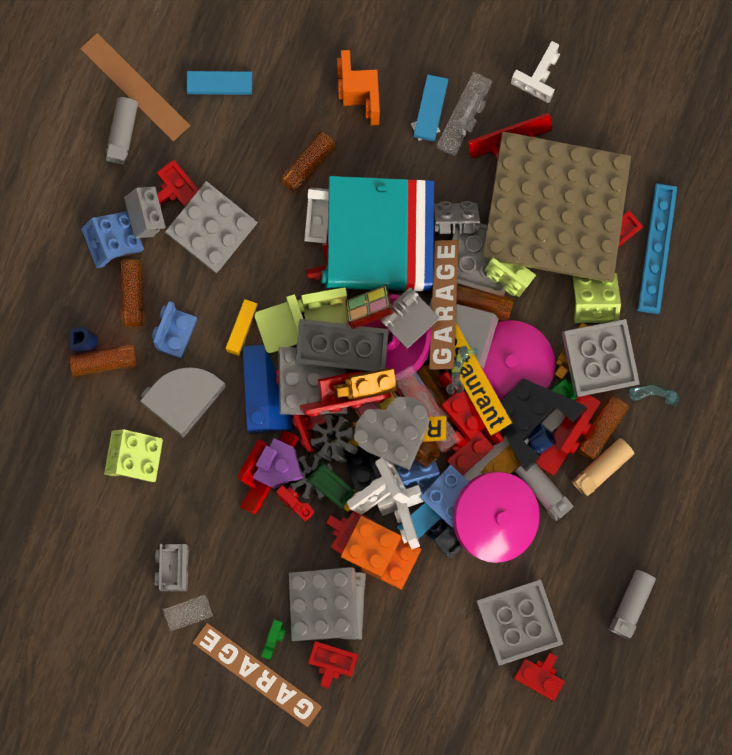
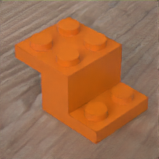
[337,50,380,125]
[341,516,422,590]

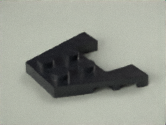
[501,378,587,472]

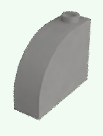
[429,299,499,369]
[141,368,226,438]

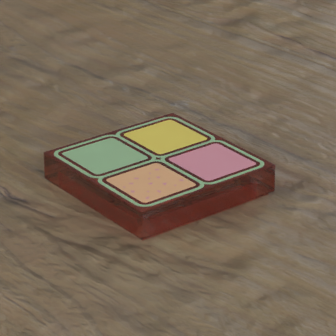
[345,284,393,329]

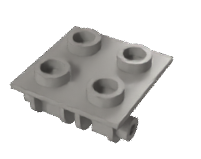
[434,201,480,234]
[378,287,440,349]

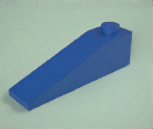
[243,345,293,434]

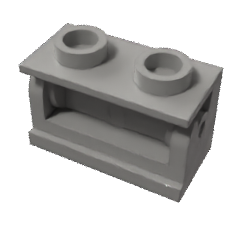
[124,187,166,238]
[155,544,189,591]

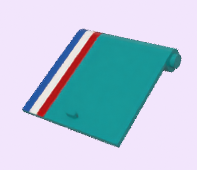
[321,176,434,292]

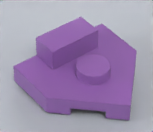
[253,438,303,488]

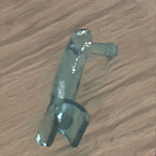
[447,346,478,394]
[629,385,680,406]

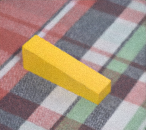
[226,299,258,356]

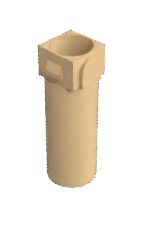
[571,438,634,496]

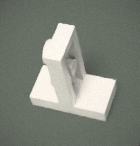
[511,41,560,103]
[304,187,329,243]
[347,457,410,515]
[378,485,424,549]

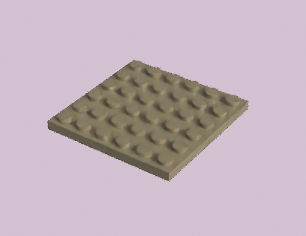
[482,132,631,283]

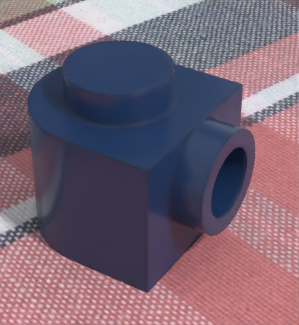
[69,327,98,355]
[527,423,556,454]

